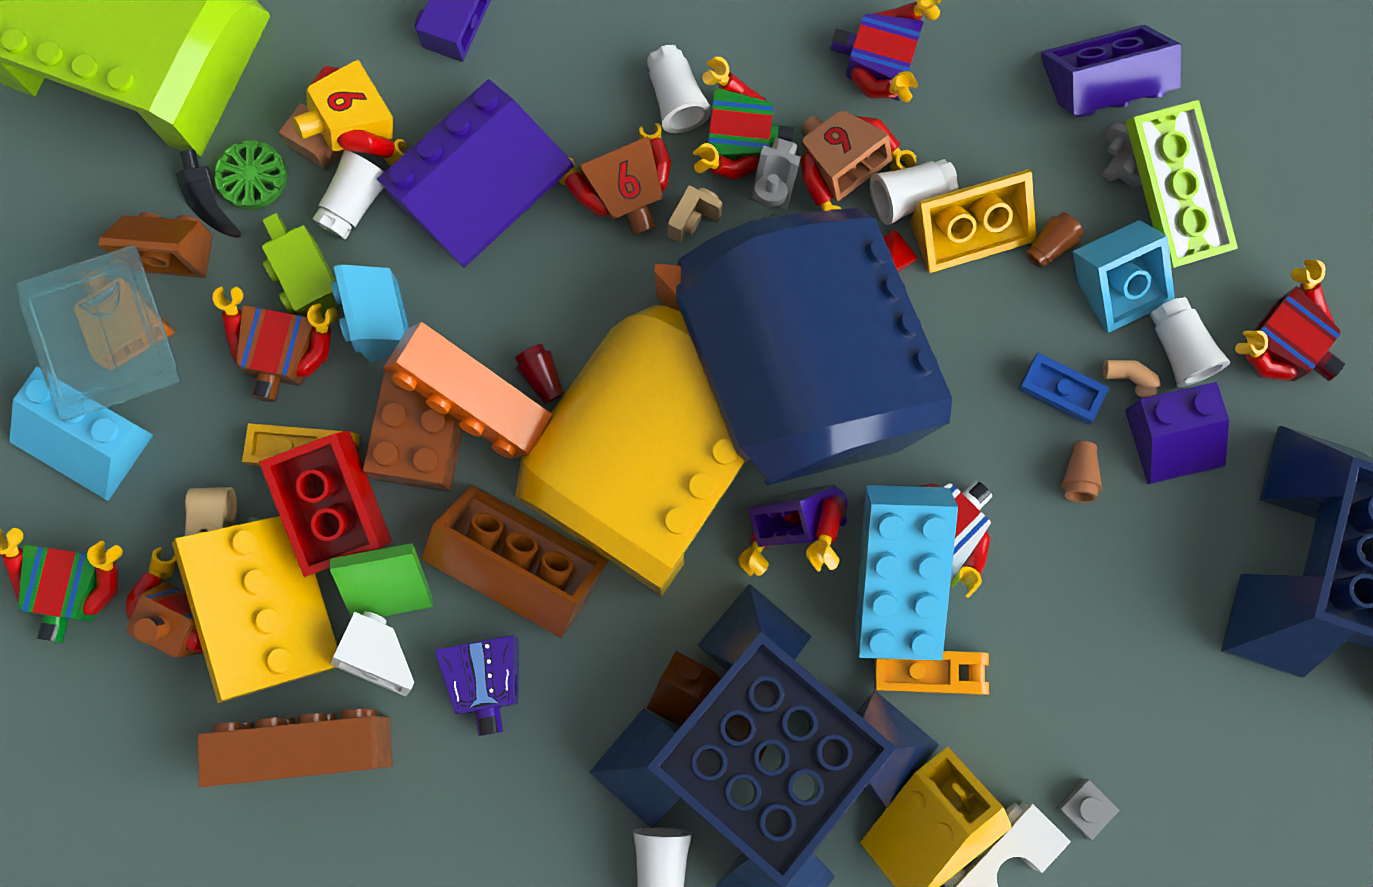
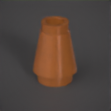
[1026,212,1084,269]

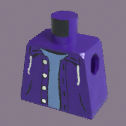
[435,635,519,736]

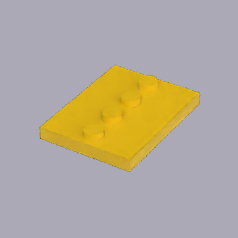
[172,516,338,703]

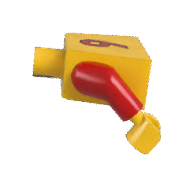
[292,60,406,166]

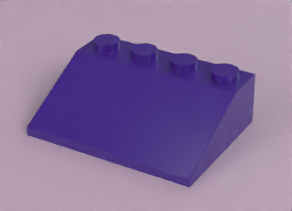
[377,79,574,268]

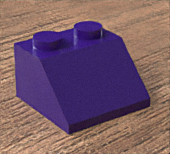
[1125,382,1229,484]

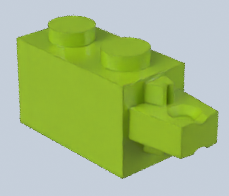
[262,213,339,317]

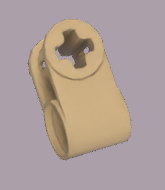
[185,487,237,536]

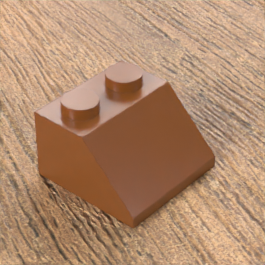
[98,212,213,278]

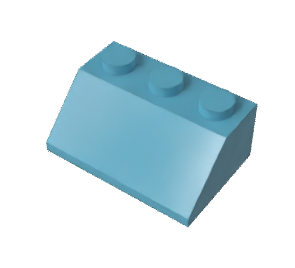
[9,366,153,501]

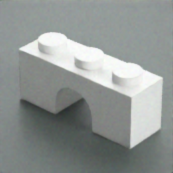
[943,802,1071,887]

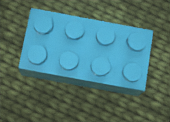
[854,485,958,660]

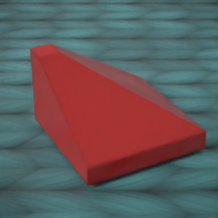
[883,229,918,273]

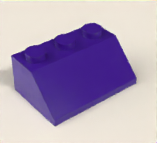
[1041,24,1181,117]

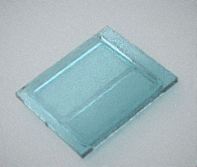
[16,245,182,421]

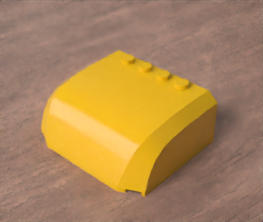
[515,305,745,596]

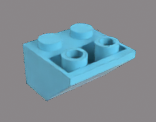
[331,265,409,363]

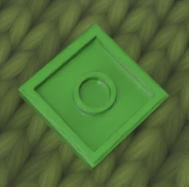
[330,543,433,618]

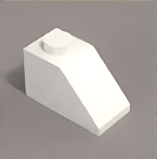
[330,611,414,697]

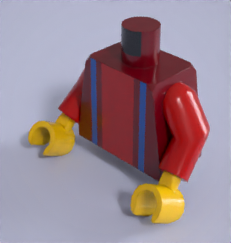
[1235,259,1345,382]

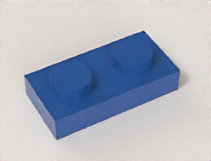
[1018,353,1109,425]

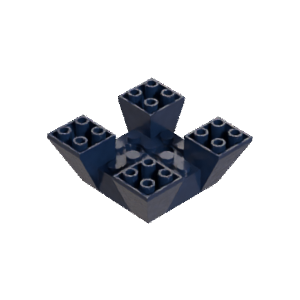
[1221,425,1373,678]
[589,584,939,887]

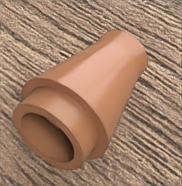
[1061,441,1102,503]

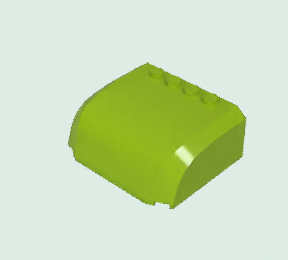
[0,0,270,158]

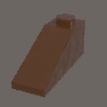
[647,651,767,762]

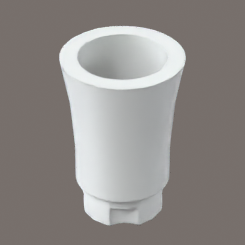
[647,45,712,133]
[312,150,384,240]
[870,159,959,225]
[1150,297,1230,387]
[633,827,692,887]

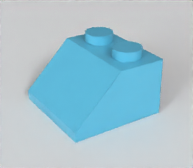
[1073,220,1175,333]

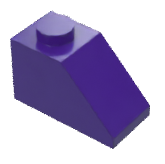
[415,0,491,62]

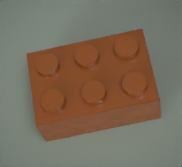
[363,356,463,492]

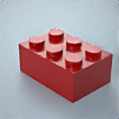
[259,430,392,577]

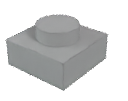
[1056,779,1120,840]

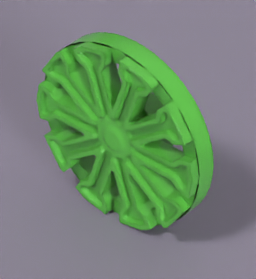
[214,140,288,210]

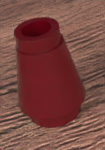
[515,344,564,404]

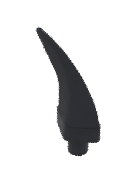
[176,150,241,238]

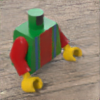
[693,57,794,181]
[0,528,123,643]

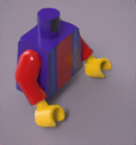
[830,0,942,103]
[738,485,848,576]

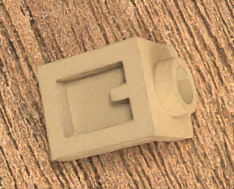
[667,185,723,244]

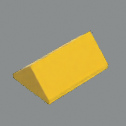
[910,169,1037,273]

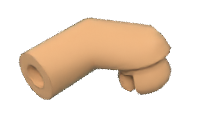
[1102,360,1161,398]

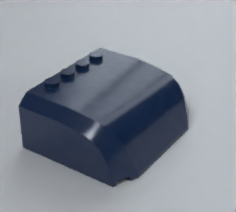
[676,208,952,486]

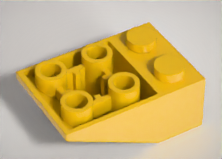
[860,746,1012,887]

